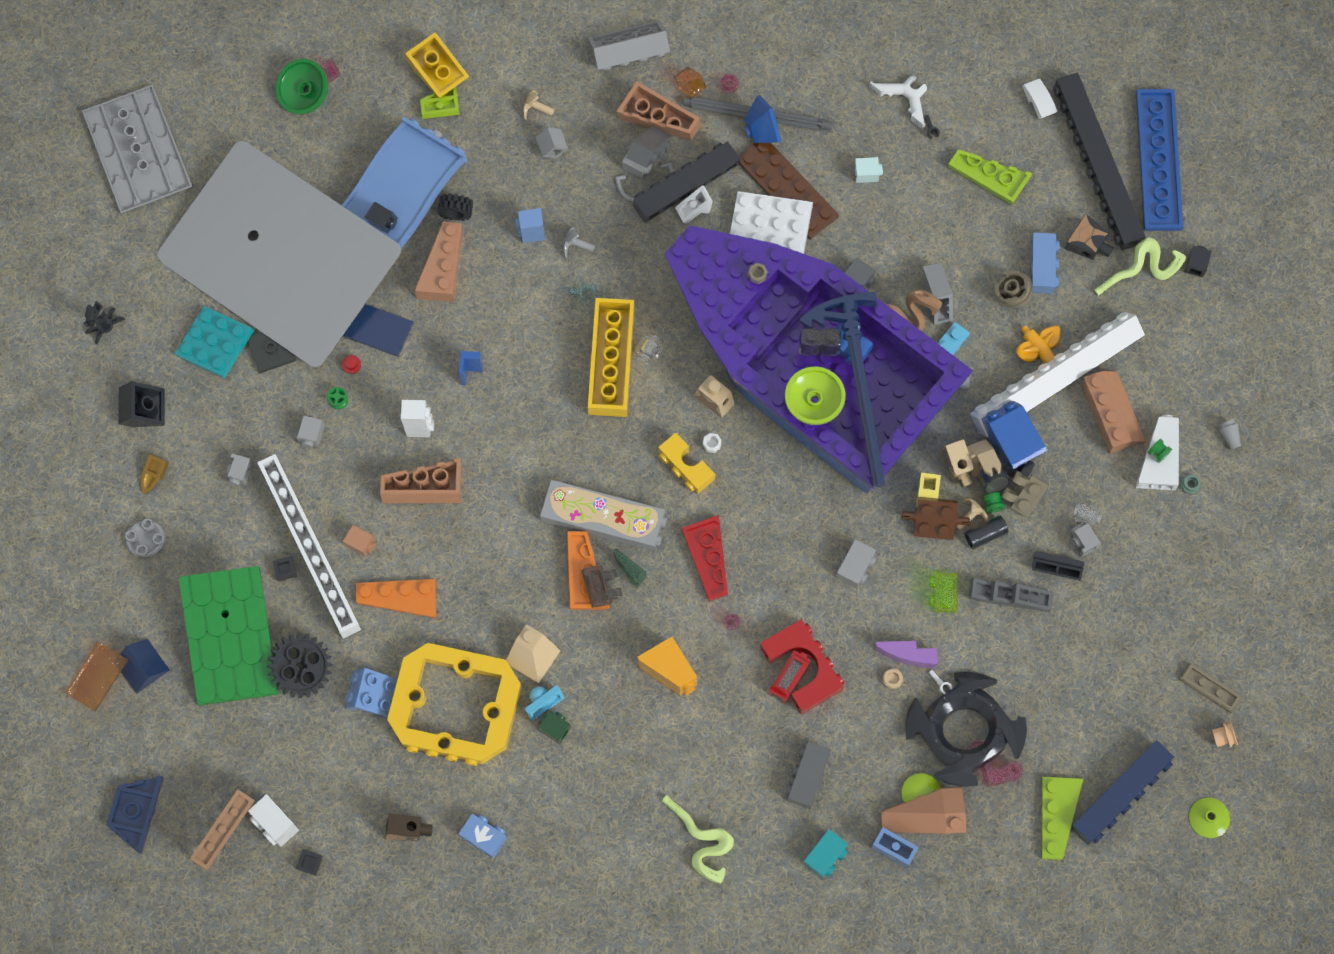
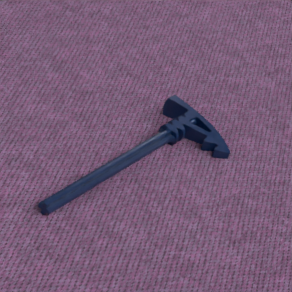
[800,292,885,488]

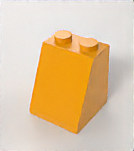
[637,637,697,696]

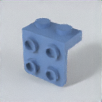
[345,668,398,717]

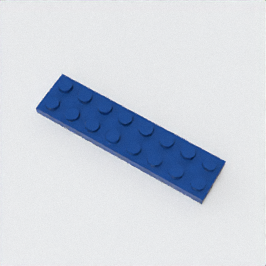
[1136,89,1183,231]

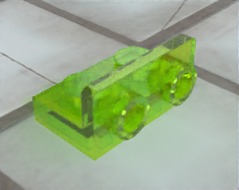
[929,570,958,613]

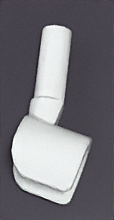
[929,670,952,695]

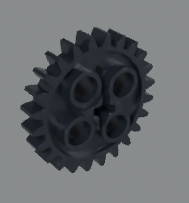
[266,633,333,699]

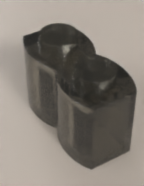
[799,328,841,356]

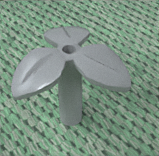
[563,227,595,258]

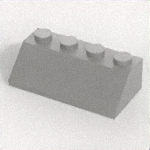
[588,21,670,70]

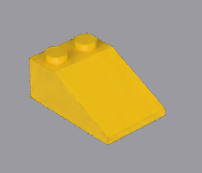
[405,32,469,99]

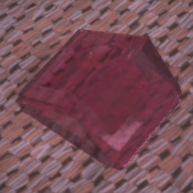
[320,58,341,84]

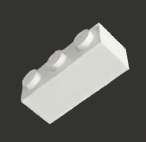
[401,400,434,437]

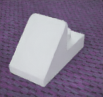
[675,186,713,223]

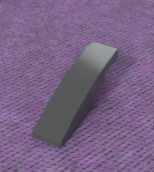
[968,578,1053,612]

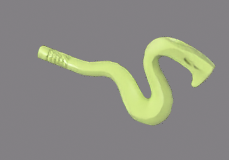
[1094,237,1186,296]
[662,795,734,884]

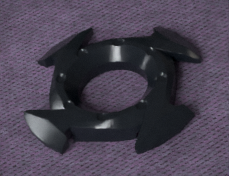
[905,672,1027,787]

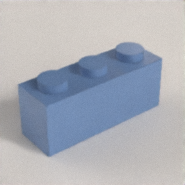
[1030,233,1059,294]

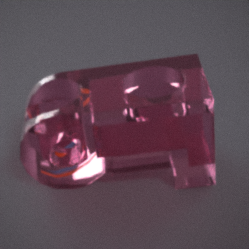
[982,761,1024,787]

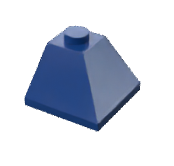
[744,95,782,143]

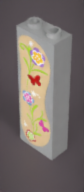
[540,480,668,551]

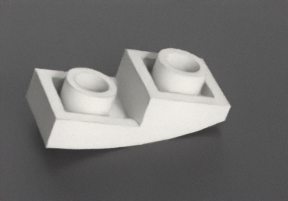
[1022,78,1057,119]

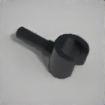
[925,115,940,139]

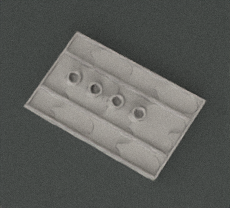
[82,84,193,214]

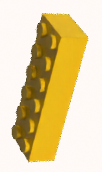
[588,298,635,417]

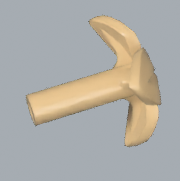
[523,90,555,120]
[957,498,989,531]

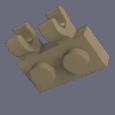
[1002,471,1049,518]

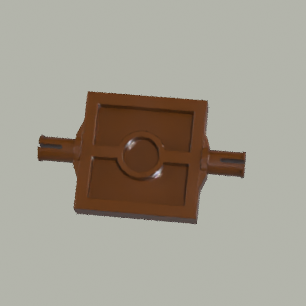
[902,497,970,540]

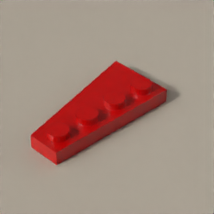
[682,515,728,602]

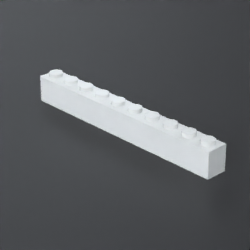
[970,312,1144,437]
[257,454,361,639]

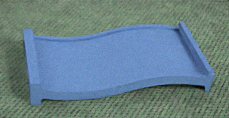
[342,117,468,249]

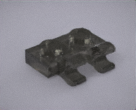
[581,565,623,608]

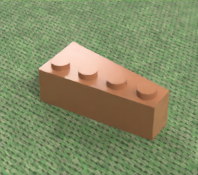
[616,81,701,141]
[415,222,464,302]
[380,458,462,503]

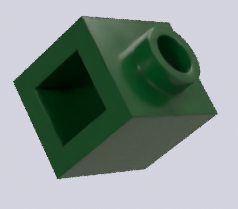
[538,711,571,744]

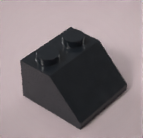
[118,381,165,428]

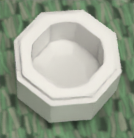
[702,433,722,453]

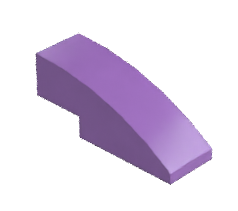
[875,641,938,668]

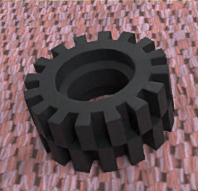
[438,193,473,221]

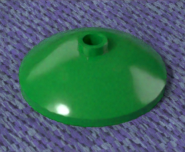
[276,59,328,115]

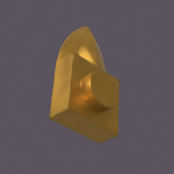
[141,454,169,494]

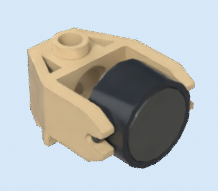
[966,439,1011,494]

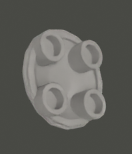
[125,519,165,557]

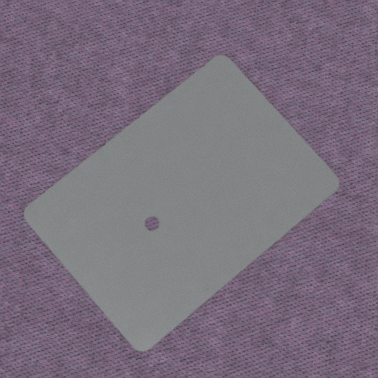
[157,141,401,367]

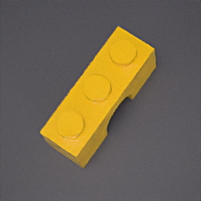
[658,433,715,494]

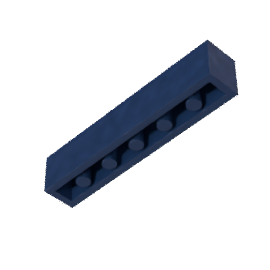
[1071,740,1174,845]

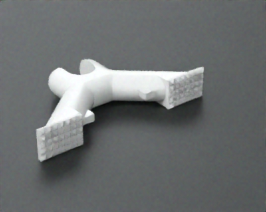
[869,76,927,130]

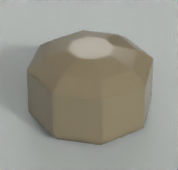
[748,263,768,284]

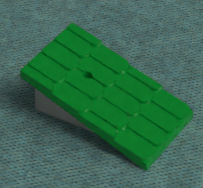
[179,566,279,706]

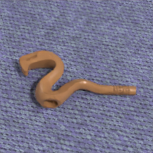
[886,290,942,331]

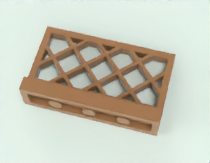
[190,789,255,870]

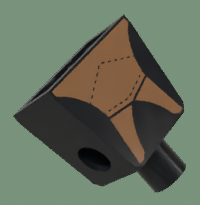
[1064,214,1114,260]

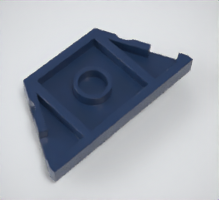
[106,776,164,854]

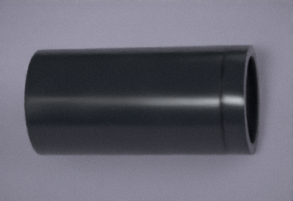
[964,515,1009,550]

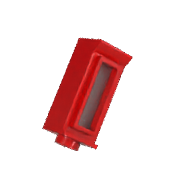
[768,650,811,704]

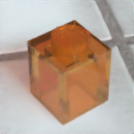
[674,66,707,98]

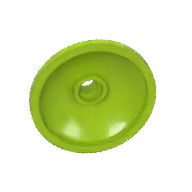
[785,367,845,425]

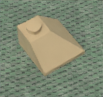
[506,624,560,684]

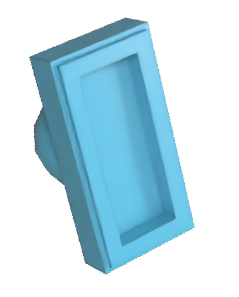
[525,685,564,721]

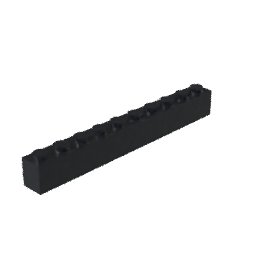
[1053,72,1146,251]

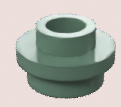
[1181,475,1201,494]

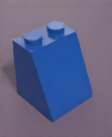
[981,401,1047,469]

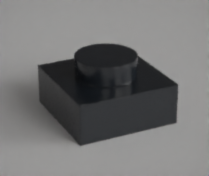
[273,556,297,581]
[296,849,323,876]

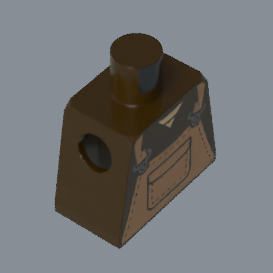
[385,813,433,842]

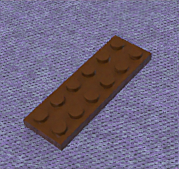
[738,143,839,240]

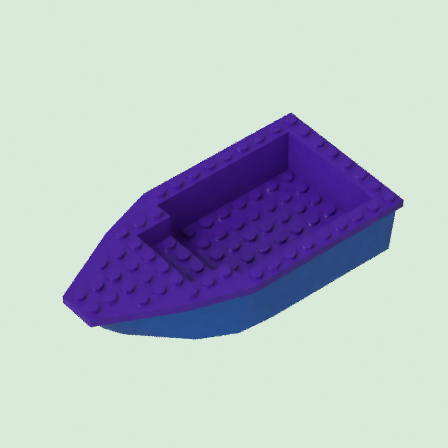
[665,225,973,494]

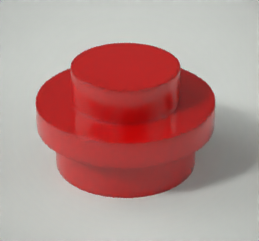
[342,355,361,374]

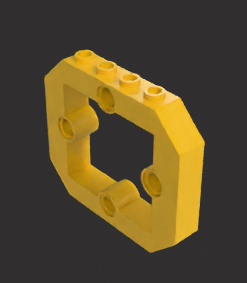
[387,643,522,766]

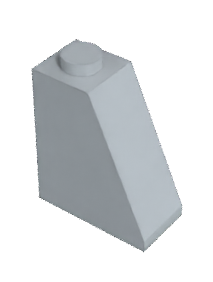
[923,263,953,325]

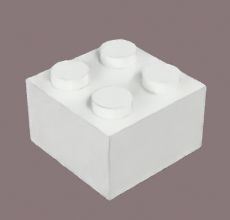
[248,794,299,847]

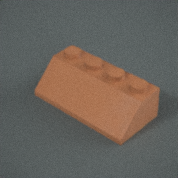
[1081,371,1146,454]

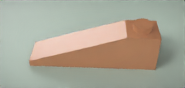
[881,787,966,834]

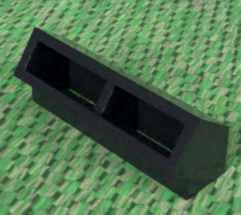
[1032,551,1084,581]

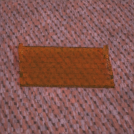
[65,641,128,712]

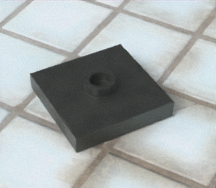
[248,333,296,374]

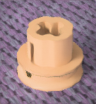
[1212,720,1238,748]

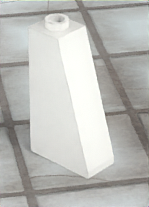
[1136,415,1179,490]

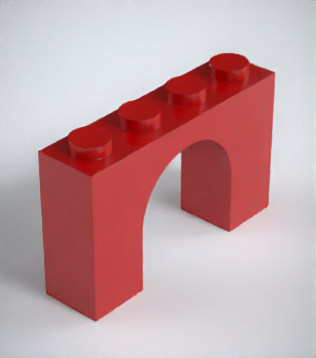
[760,619,844,715]

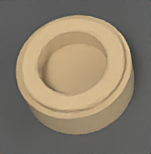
[883,668,903,689]

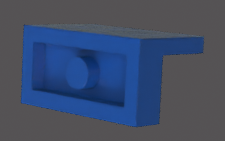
[459,351,483,386]

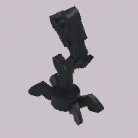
[83,301,126,344]

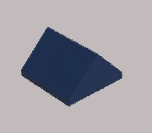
[114,639,170,694]

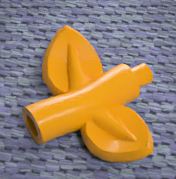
[1016,325,1061,364]

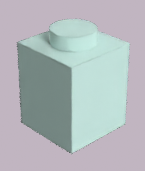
[854,157,883,183]

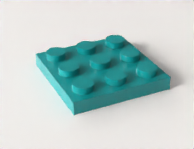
[175,306,254,379]

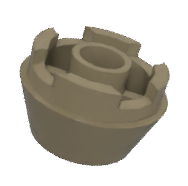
[995,270,1032,309]

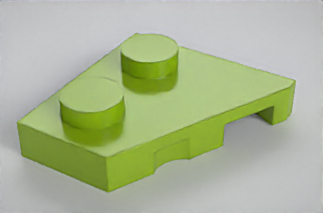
[420,86,460,119]

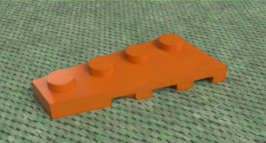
[567,531,610,610]
[356,579,437,619]

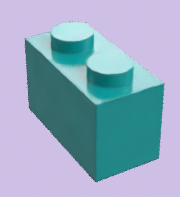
[803,829,849,879]

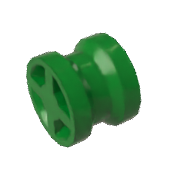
[327,387,348,410]
[1147,438,1172,463]
[982,492,1005,514]

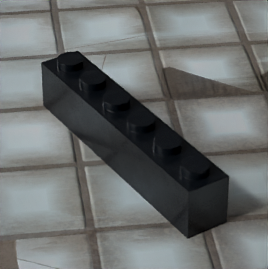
[632,141,740,223]

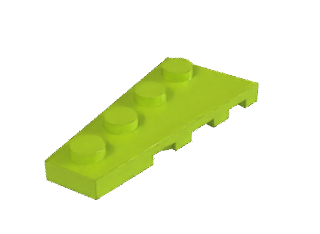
[948,149,1033,205]
[1041,777,1083,860]

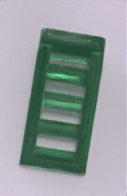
[613,549,647,588]

